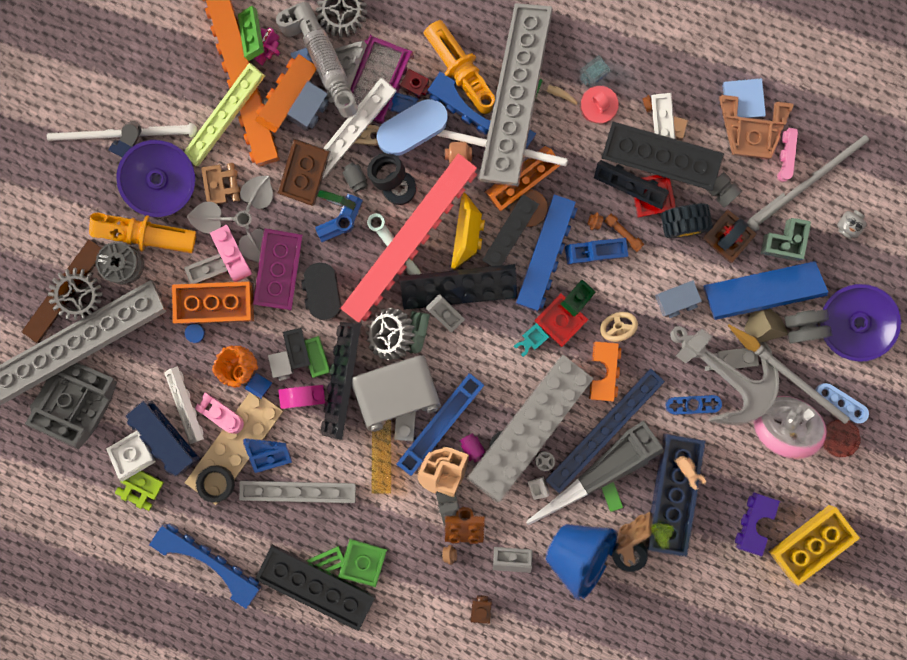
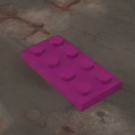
[252,228,302,310]

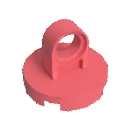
[581,86,618,124]

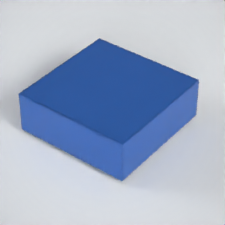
[245,373,272,399]

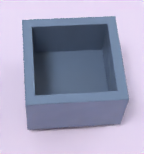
[287,81,329,131]

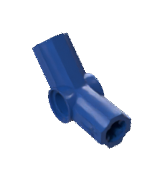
[315,194,363,243]

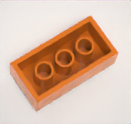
[172,282,254,324]

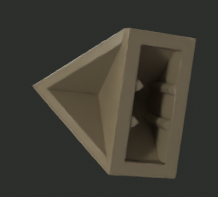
[744,308,788,343]

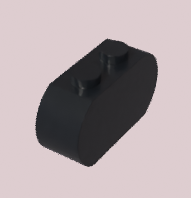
[301,263,342,321]

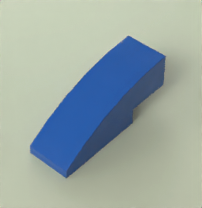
[565,238,629,265]

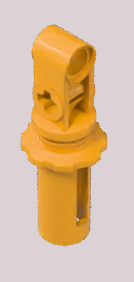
[424,20,495,114]
[89,213,196,254]

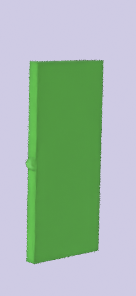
[602,482,623,512]

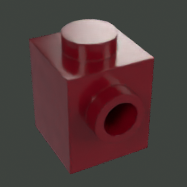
[400,69,430,100]

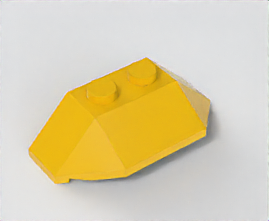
[451,193,485,270]

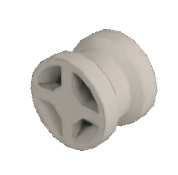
[535,451,555,471]

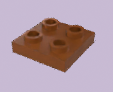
[445,507,485,544]

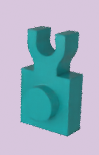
[513,323,549,357]

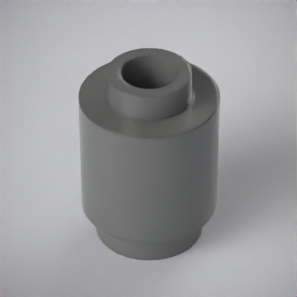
[342,163,368,193]

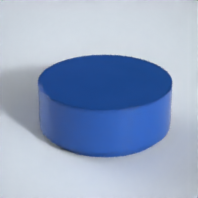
[185,324,205,343]

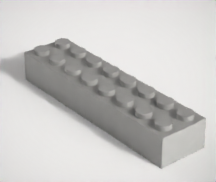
[466,355,593,502]

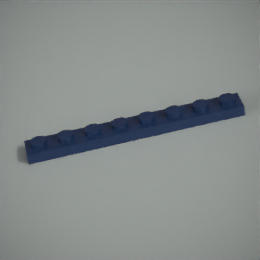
[545,368,665,493]

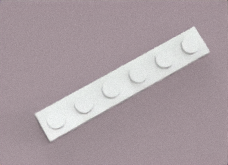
[323,78,397,178]

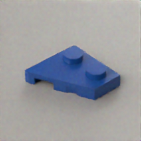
[243,438,292,473]

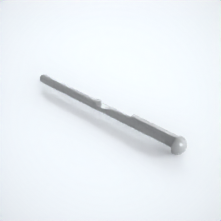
[747,135,869,231]

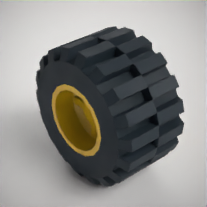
[661,203,713,238]

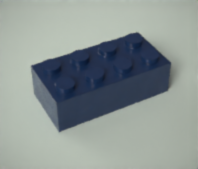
[125,400,201,476]

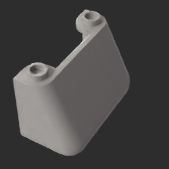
[352,356,442,432]

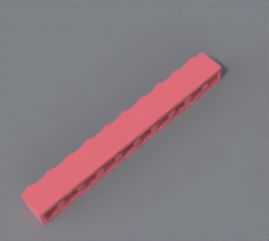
[340,154,477,323]

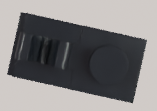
[283,328,311,370]

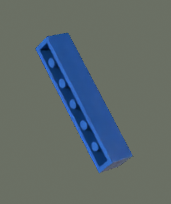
[516,194,577,312]

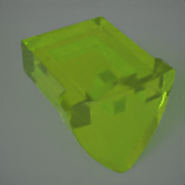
[651,523,674,550]

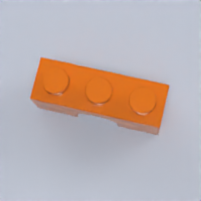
[589,342,621,401]

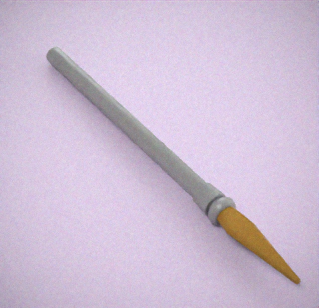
[728,324,850,424]

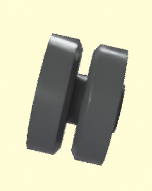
[784,309,833,344]

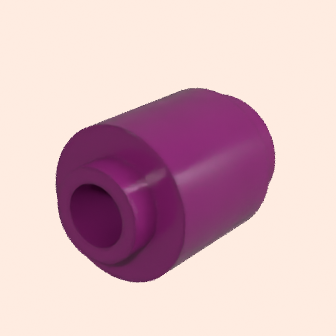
[460,433,486,463]

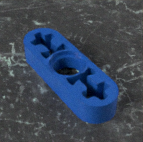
[665,395,722,415]

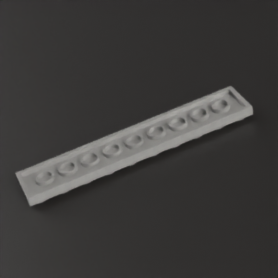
[479,3,553,186]
[0,280,167,406]

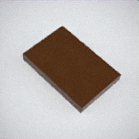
[277,139,331,206]

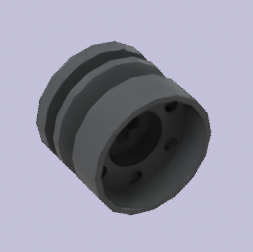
[96,242,144,285]

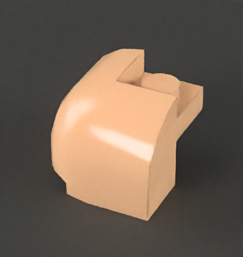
[418,447,468,497]

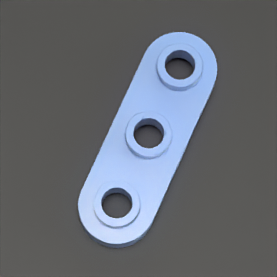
[815,383,869,423]

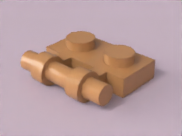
[201,163,240,205]

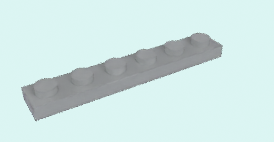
[239,481,356,503]

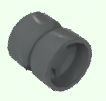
[706,172,742,208]

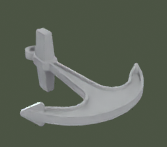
[670,326,779,425]

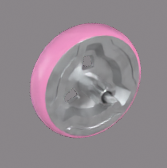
[754,396,826,459]

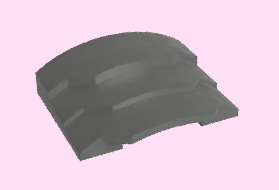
[25,363,117,450]

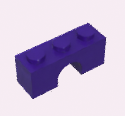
[735,492,780,557]

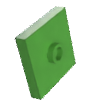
[338,539,387,587]

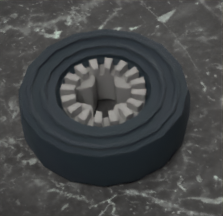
[383,172,417,205]

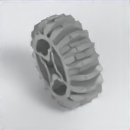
[316,0,368,38]
[48,268,102,320]
[366,308,416,360]

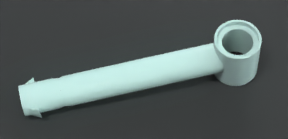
[367,213,422,275]

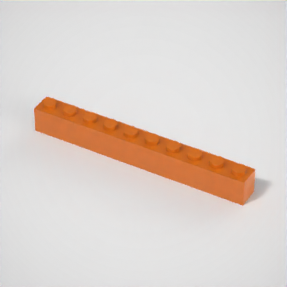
[203,0,280,167]

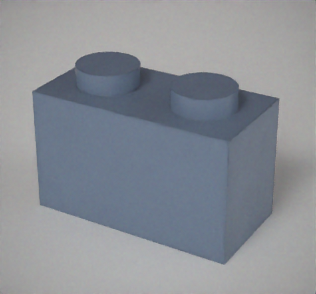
[655,280,702,318]

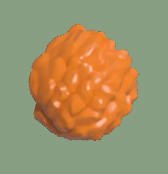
[212,345,258,388]

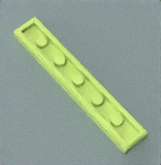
[184,63,265,167]

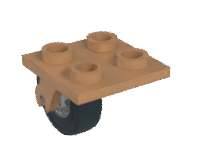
[613,512,652,572]

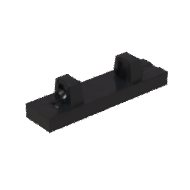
[594,160,669,210]

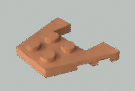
[719,95,793,159]

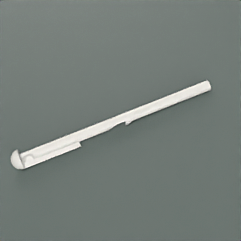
[47,123,198,141]
[437,130,568,166]

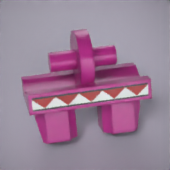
[253,27,280,66]

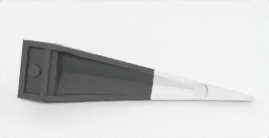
[526,421,665,525]

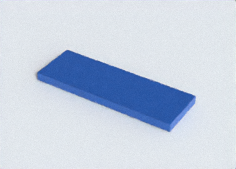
[703,261,828,320]

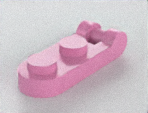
[777,128,798,182]
[195,392,244,434]

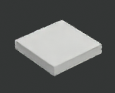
[106,431,155,482]

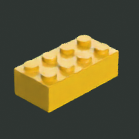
[768,505,860,586]

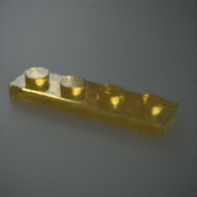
[372,419,391,494]

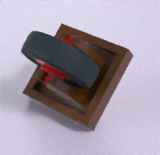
[702,209,757,263]

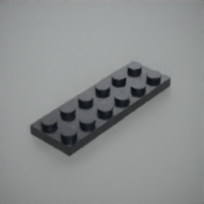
[601,121,725,191]
[399,264,517,310]
[321,322,361,440]
[255,544,376,631]

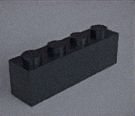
[483,194,539,266]

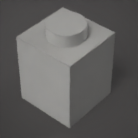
[268,351,294,381]

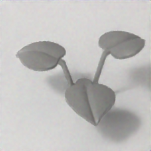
[187,176,273,262]

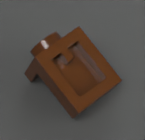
[471,595,492,624]

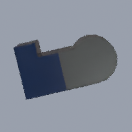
[109,121,142,157]

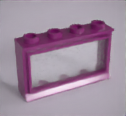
[344,34,414,124]

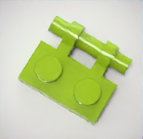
[115,470,164,511]

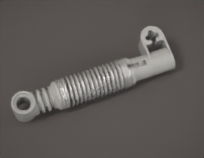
[276,2,358,118]

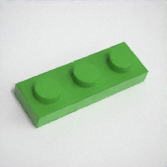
[237,5,264,61]

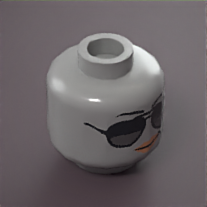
[837,210,867,239]

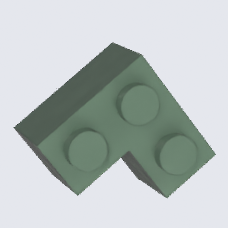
[760,218,811,261]

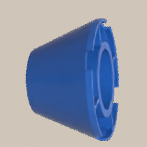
[546,524,617,601]

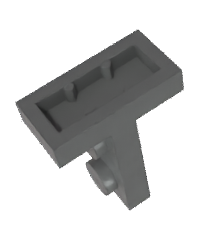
[436,491,459,526]

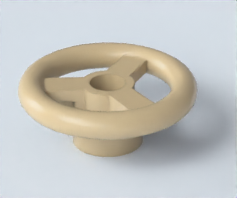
[600,312,638,342]

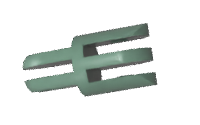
[409,311,430,354]

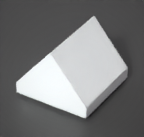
[528,476,550,500]

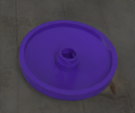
[116,140,195,217]
[820,284,901,361]

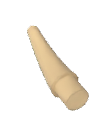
[547,85,577,105]

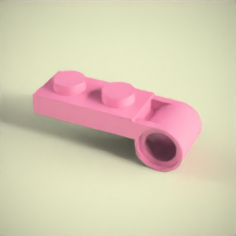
[210,225,252,282]

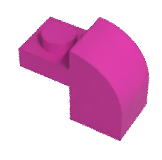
[279,385,325,409]

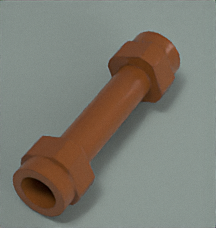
[604,213,644,252]

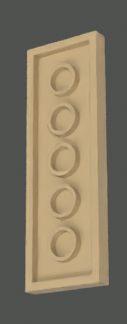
[185,392,284,505]

